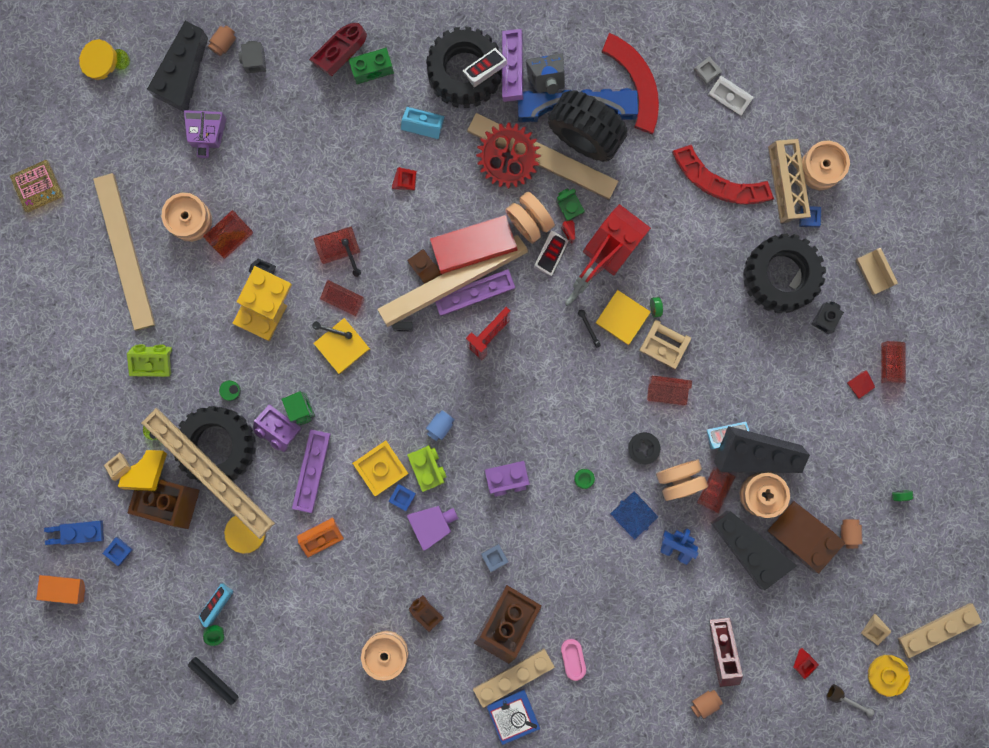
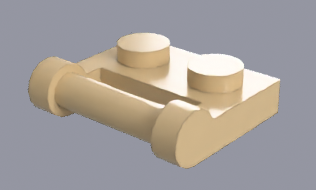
[639,319,691,370]

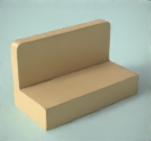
[856,248,898,295]

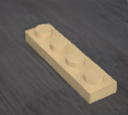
[898,603,982,658]
[473,648,555,708]

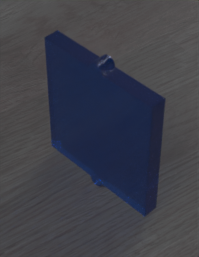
[610,491,658,540]

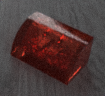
[313,226,361,264]
[881,341,906,384]
[697,467,736,514]

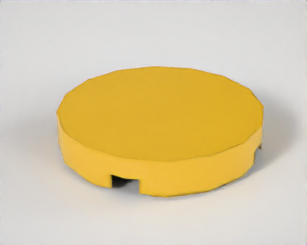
[79,39,117,80]
[224,516,266,554]
[868,655,910,697]

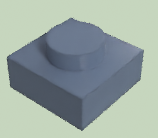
[481,544,509,572]

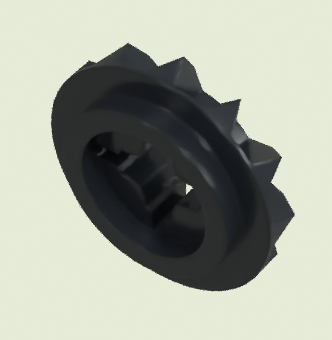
[628,432,661,465]

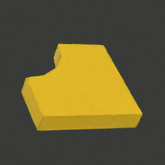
[118,450,167,491]

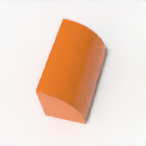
[36,575,85,604]

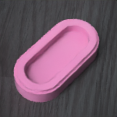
[561,639,586,681]

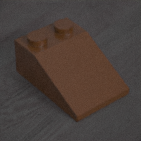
[127,479,200,529]
[767,501,845,574]
[474,585,542,664]

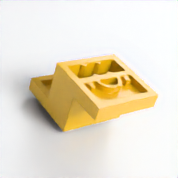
[232,266,292,341]

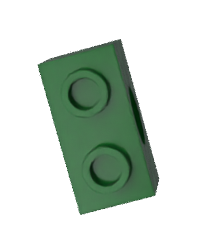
[349,47,394,85]
[281,391,315,425]

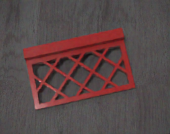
[466,307,511,360]

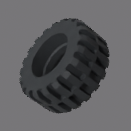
[426,26,502,108]
[548,90,627,162]
[743,234,826,313]
[174,406,256,484]

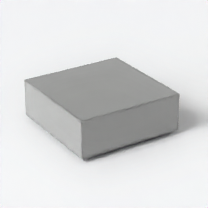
[694,56,722,85]

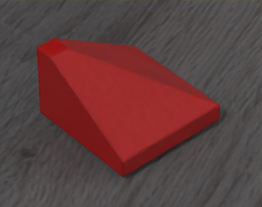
[392,167,416,191]
[561,220,575,244]
[847,370,875,399]
[793,648,819,679]

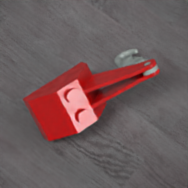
[565,204,651,306]

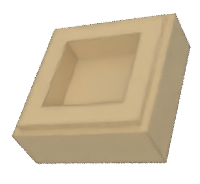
[104,453,131,481]

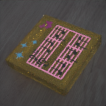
[10,160,64,213]

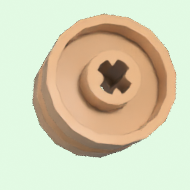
[802,141,850,191]
[505,192,555,244]
[161,193,212,242]
[656,459,708,501]
[739,473,790,518]
[361,631,409,681]

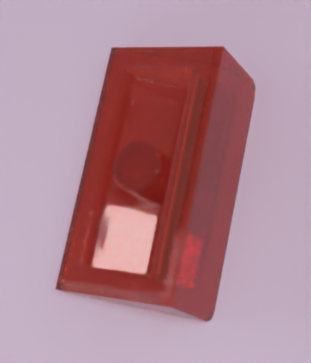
[320,280,365,317]

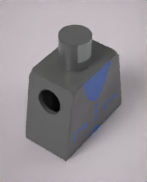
[526,53,565,94]

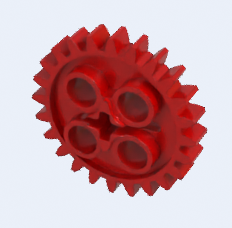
[476,122,541,188]

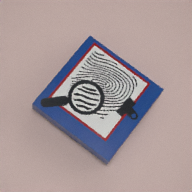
[487,689,540,745]

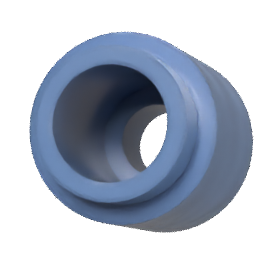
[426,410,455,441]

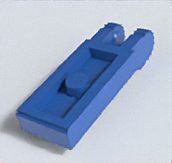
[44,520,104,545]

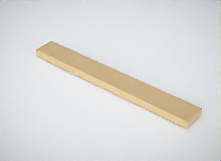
[467,113,618,200]
[93,173,155,331]
[377,235,528,327]
[141,408,275,539]

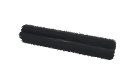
[188,657,239,705]

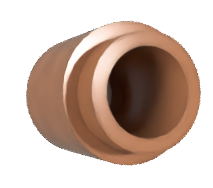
[208,25,236,56]
[841,519,863,549]
[691,690,723,719]

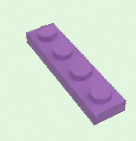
[502,29,523,102]
[435,269,515,317]
[292,429,331,513]

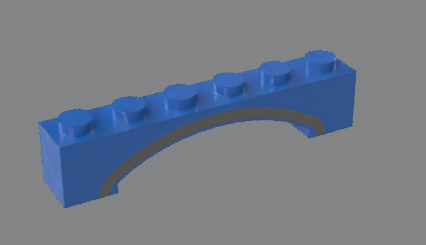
[517,88,638,123]

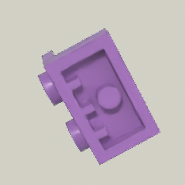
[253,405,301,452]
[485,461,530,497]

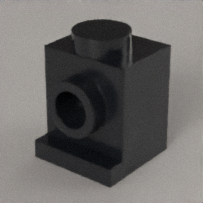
[811,301,844,335]

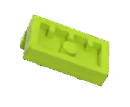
[127,344,172,377]
[407,445,447,492]

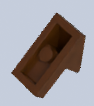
[407,249,442,284]

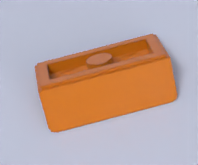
[297,518,344,558]

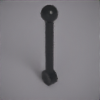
[341,238,361,277]
[578,309,601,348]
[312,321,352,339]

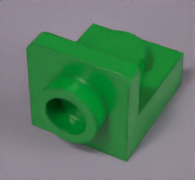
[556,188,585,221]

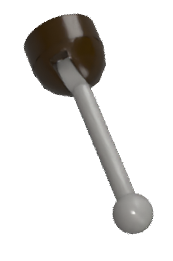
[826,684,874,717]

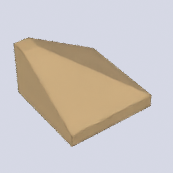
[861,614,891,645]

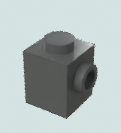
[239,41,266,73]

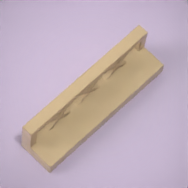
[768,139,811,223]

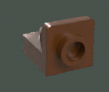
[409,595,444,632]

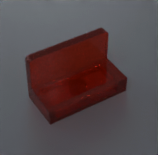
[203,210,253,258]
[647,375,692,405]

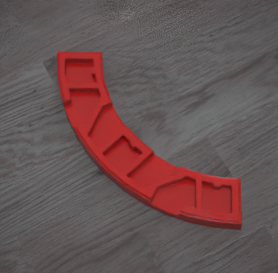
[601,33,659,135]
[672,145,774,204]

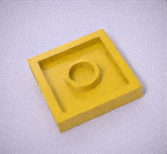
[595,290,650,345]
[313,318,370,375]
[352,440,409,497]

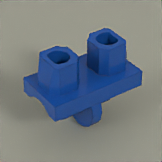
[660,528,698,565]

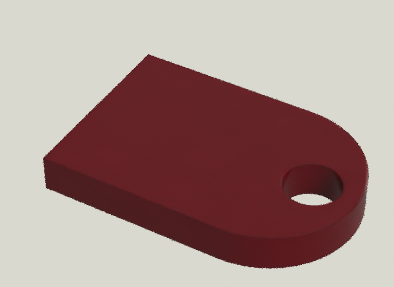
[309,23,367,77]

